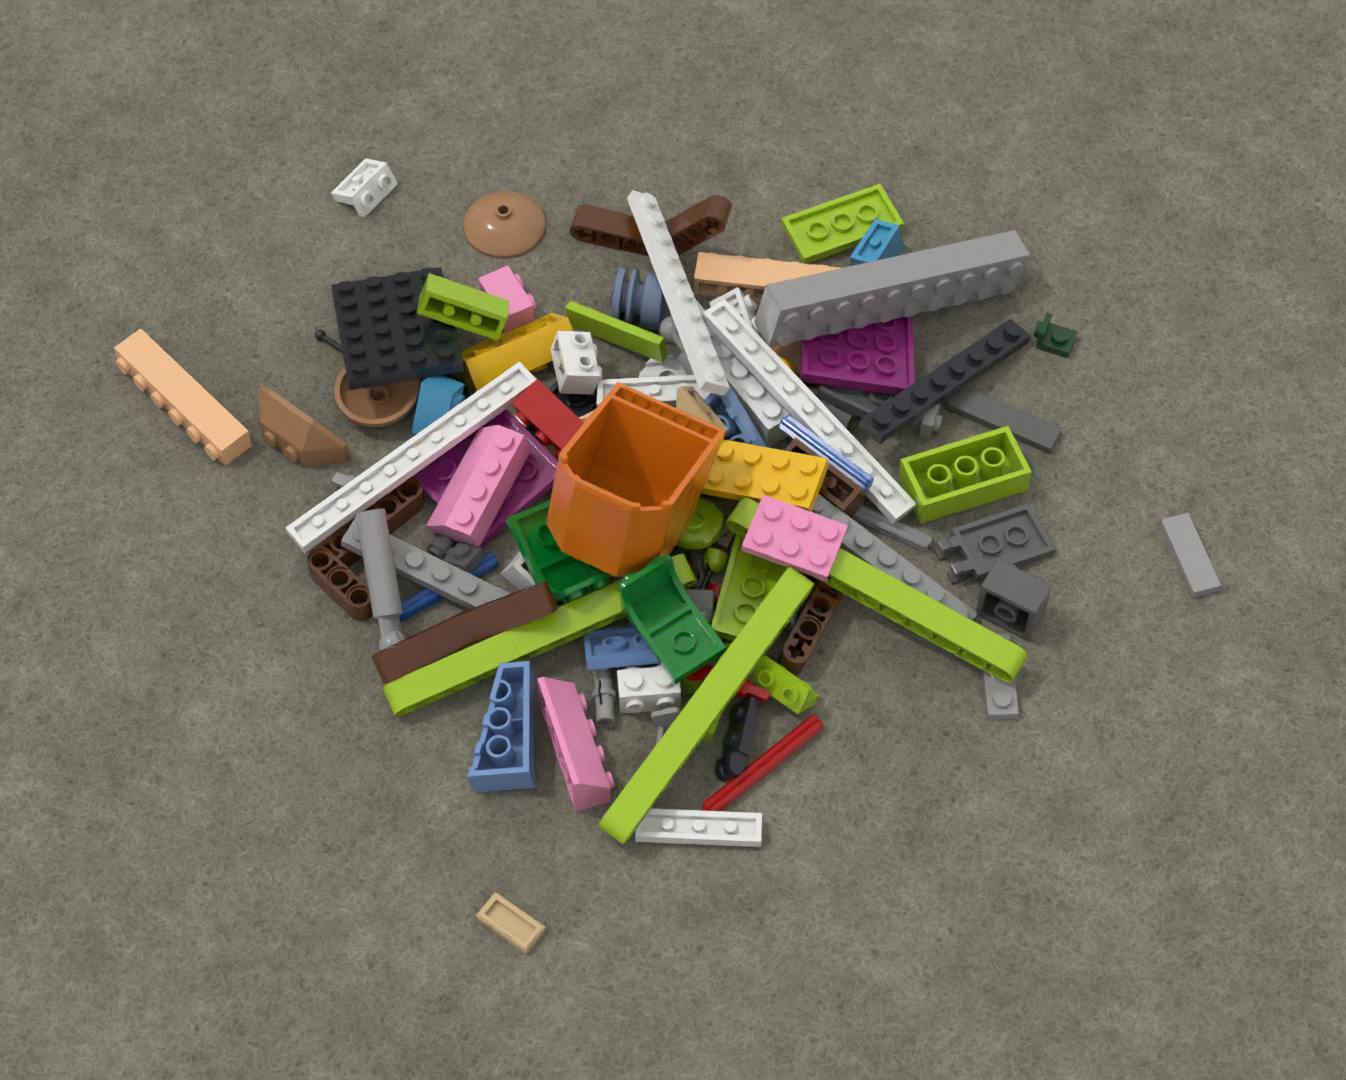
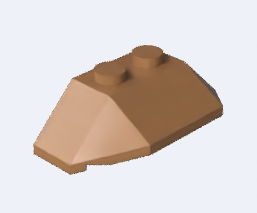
[258,384,350,467]

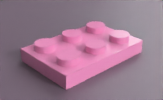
[741,495,848,582]

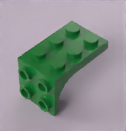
[506,500,613,607]
[618,554,727,684]

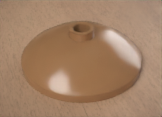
[463,191,546,259]
[334,366,420,427]

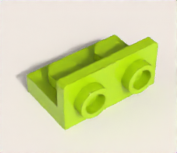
[750,656,819,714]

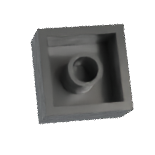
[976,559,1052,642]

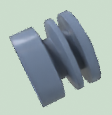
[610,266,666,331]

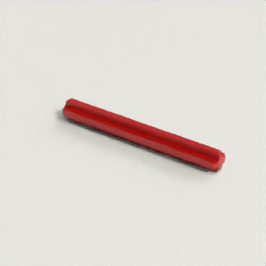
[702,715,823,811]

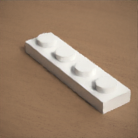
[597,375,711,406]
[635,809,762,847]

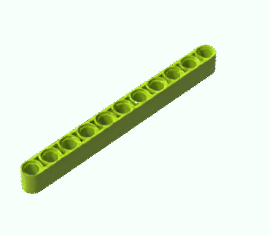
[725,497,1028,683]
[383,554,697,717]
[598,567,815,845]

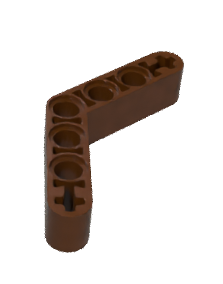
[569,195,732,256]
[777,574,843,676]
[371,581,559,684]

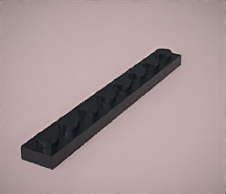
[859,319,1031,444]

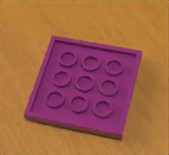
[800,316,915,395]
[412,409,558,548]

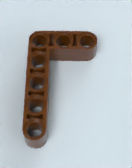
[306,477,425,621]

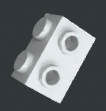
[550,331,602,395]
[617,664,681,714]

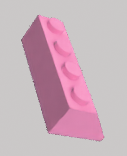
[426,425,531,547]
[537,677,615,812]

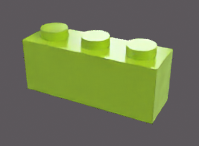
[417,273,509,341]

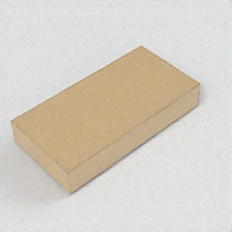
[476,892,546,955]

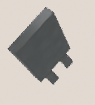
[934,503,1056,584]

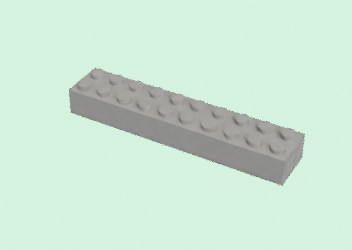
[754,230,1030,347]

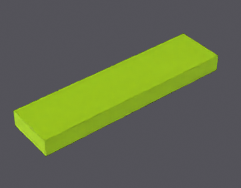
[565,301,668,363]

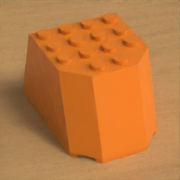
[546,382,726,577]

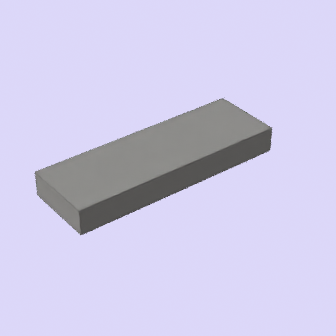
[1160,512,1222,598]

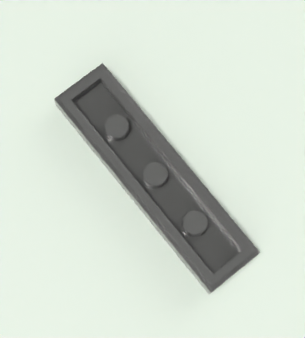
[945,386,1062,454]

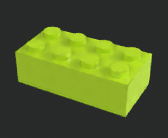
[898,426,1032,524]

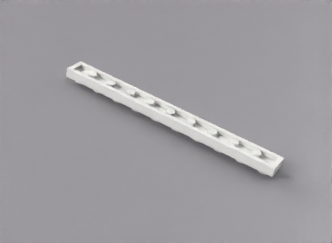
[627,190,730,396]
[702,299,917,524]
[285,361,536,553]

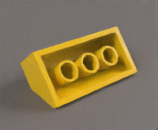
[460,313,573,392]

